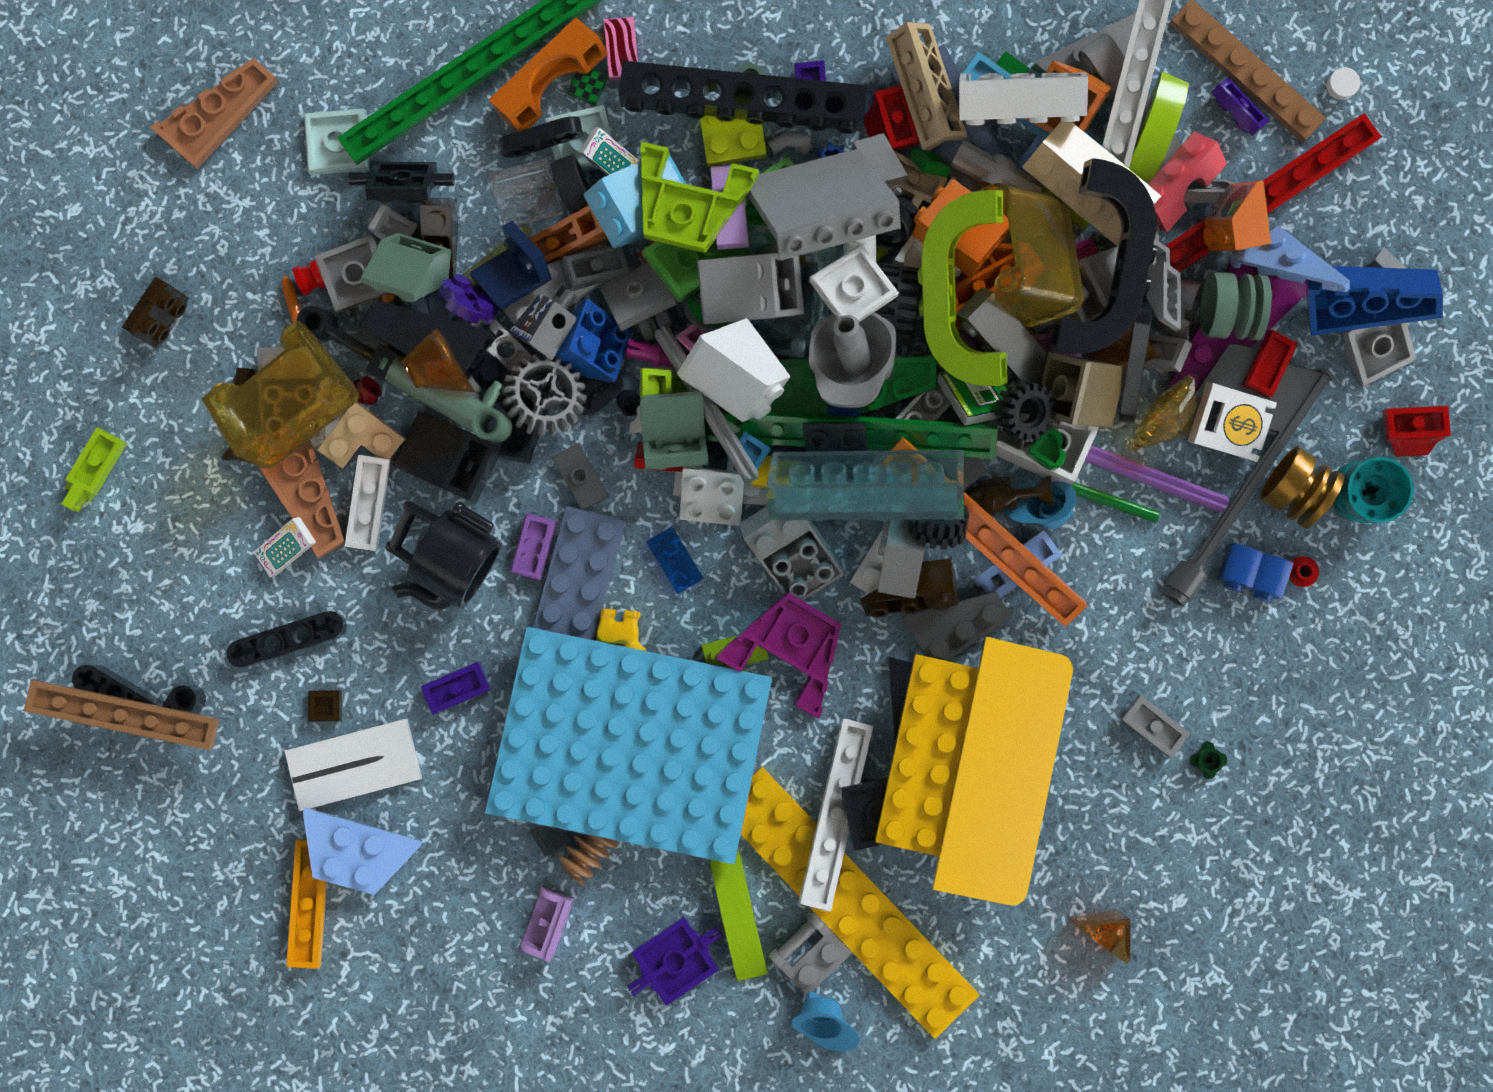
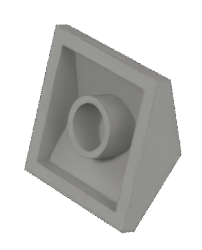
[315,234,389,313]
[1344,323,1417,386]

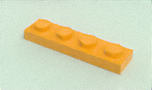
[286,839,327,969]

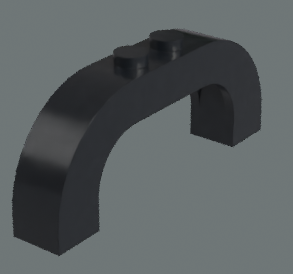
[1049,158,1157,354]

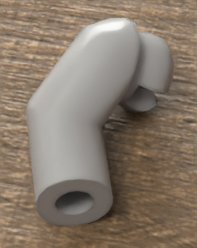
[767,131,813,156]

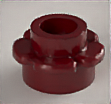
[353,376,382,405]

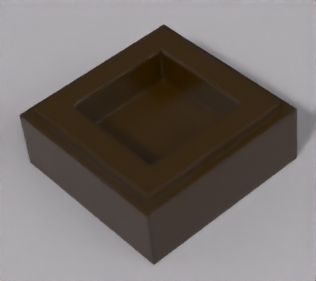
[308,690,342,722]

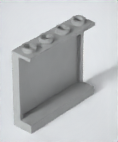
[745,149,901,261]

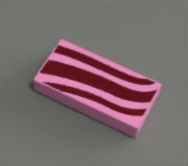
[604,17,638,81]

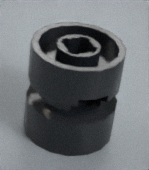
[876,197,918,250]

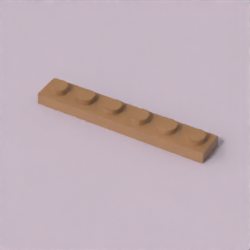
[1169,0,1326,143]
[24,680,220,750]

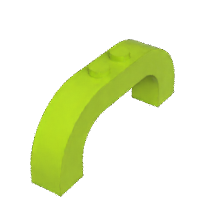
[918,190,1007,386]

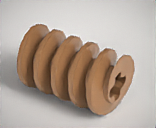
[557,834,618,886]

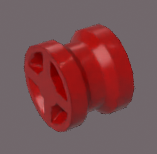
[292,259,326,296]

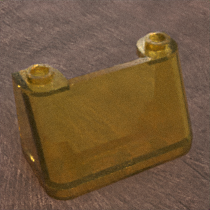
[979,183,1084,328]
[201,321,359,469]

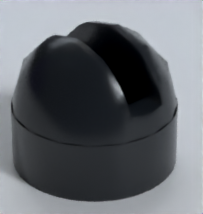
[616,390,640,416]

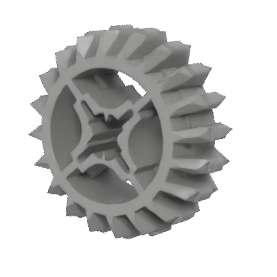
[501,353,586,437]

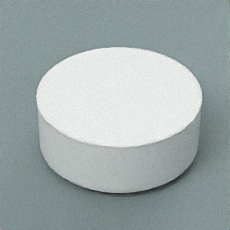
[1327,67,1360,100]

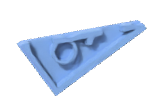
[1230,226,1350,292]

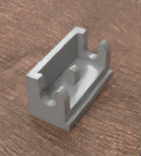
[852,133,908,197]

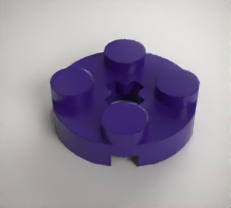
[437,274,499,325]

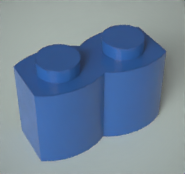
[1217,543,1293,603]

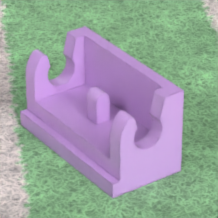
[520,886,574,962]

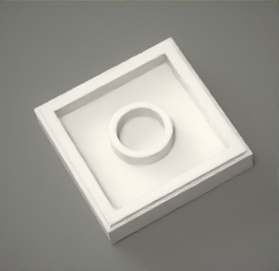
[809,243,899,322]

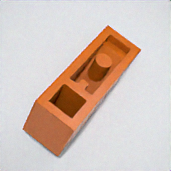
[529,205,609,264]

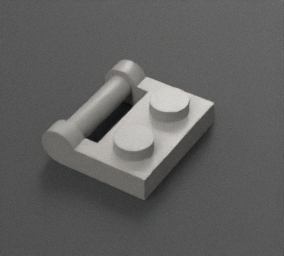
[768,912,852,995]

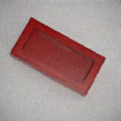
[1242,329,1298,399]

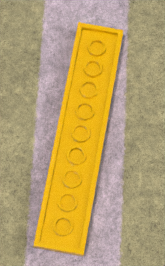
[741,766,980,1039]

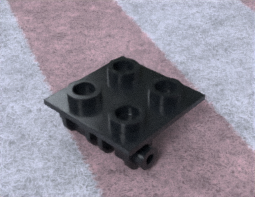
[803,422,874,480]

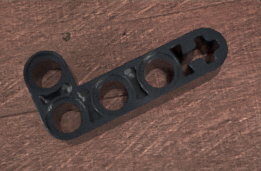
[72,665,206,714]

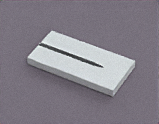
[285,719,422,811]

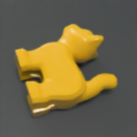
[596,609,646,651]

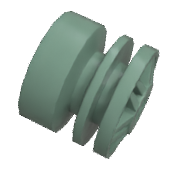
[1199,271,1272,341]

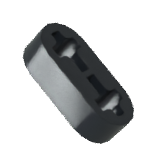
[578,374,624,417]

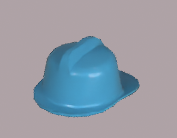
[1004,481,1077,530]
[791,992,860,1052]

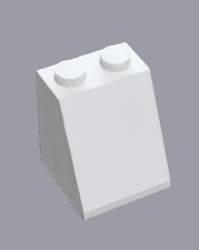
[677,318,791,422]

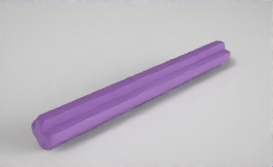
[1085,445,1229,513]

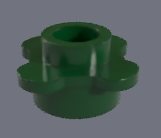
[1189,741,1227,779]

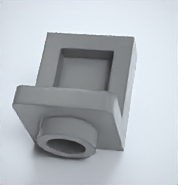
[368,203,420,241]

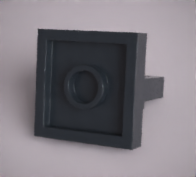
[840,777,888,851]

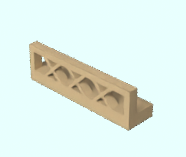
[886,22,968,150]

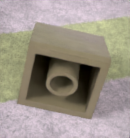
[1041,352,1126,428]

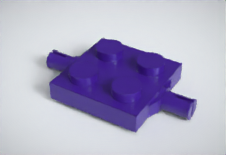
[627,915,723,1006]

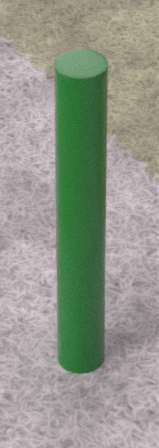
[1071,482,1160,523]

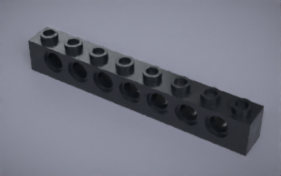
[618,61,867,134]

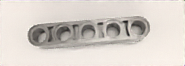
[1078,33,1182,172]

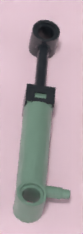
[296,306,512,443]

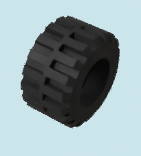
[874,263,921,345]

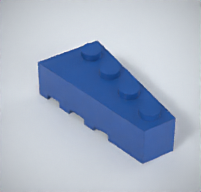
[1305,266,1443,336]

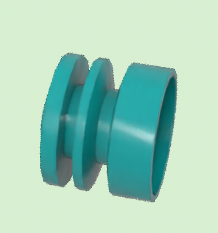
[1333,457,1414,523]

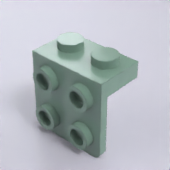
[640,391,708,470]

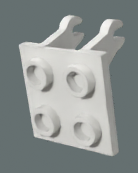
[680,460,744,526]

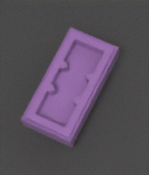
[510,513,557,581]

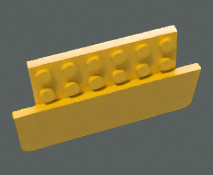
[875,637,1073,906]

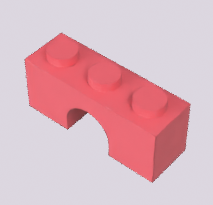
[1148,131,1227,232]

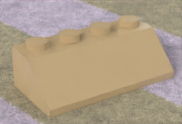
[1022,121,1161,247]

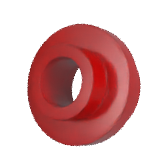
[1289,556,1319,587]

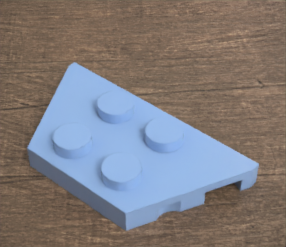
[303,807,422,895]

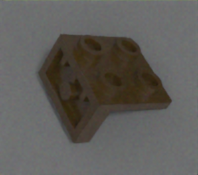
[122,276,189,348]

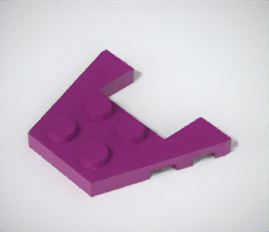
[715,592,841,719]

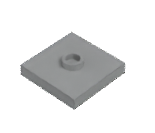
[598,263,676,331]

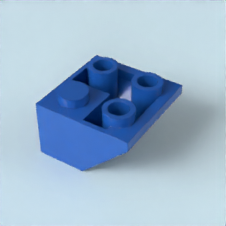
[550,298,633,383]

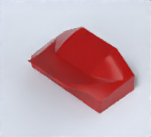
[864,85,920,151]
[1382,406,1451,457]

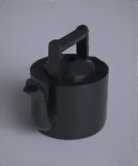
[385,502,502,610]

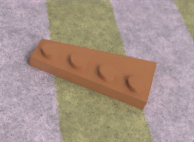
[150,58,279,170]
[251,440,345,559]

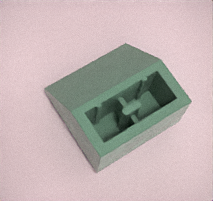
[361,233,451,302]

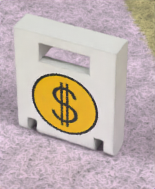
[1187,382,1277,462]

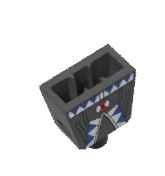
[509,285,577,360]

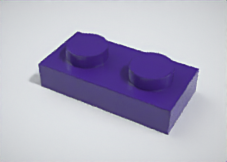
[1211,78,1270,136]
[421,662,492,715]

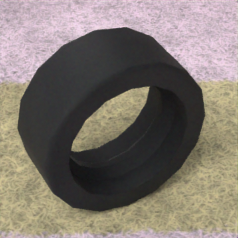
[551,154,590,215]

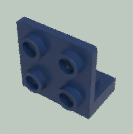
[470,221,552,310]

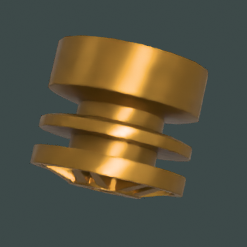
[1259,446,1345,529]

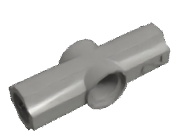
[950,140,1044,209]

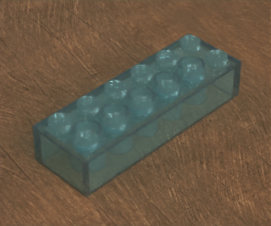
[766,450,964,521]

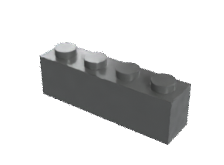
[956,287,1048,402]

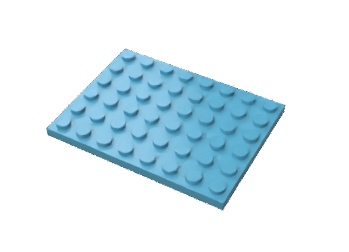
[485,627,772,864]

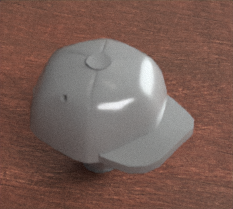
[809,313,896,408]

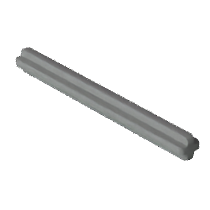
[655,326,759,484]

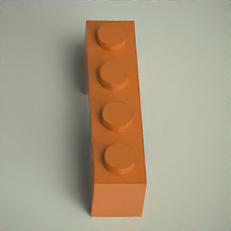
[488,17,608,132]

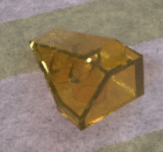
[1128,375,1196,452]

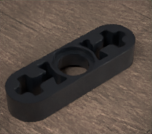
[499,116,583,158]

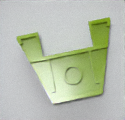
[640,141,760,253]

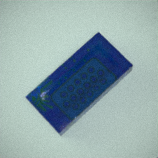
[646,526,704,595]

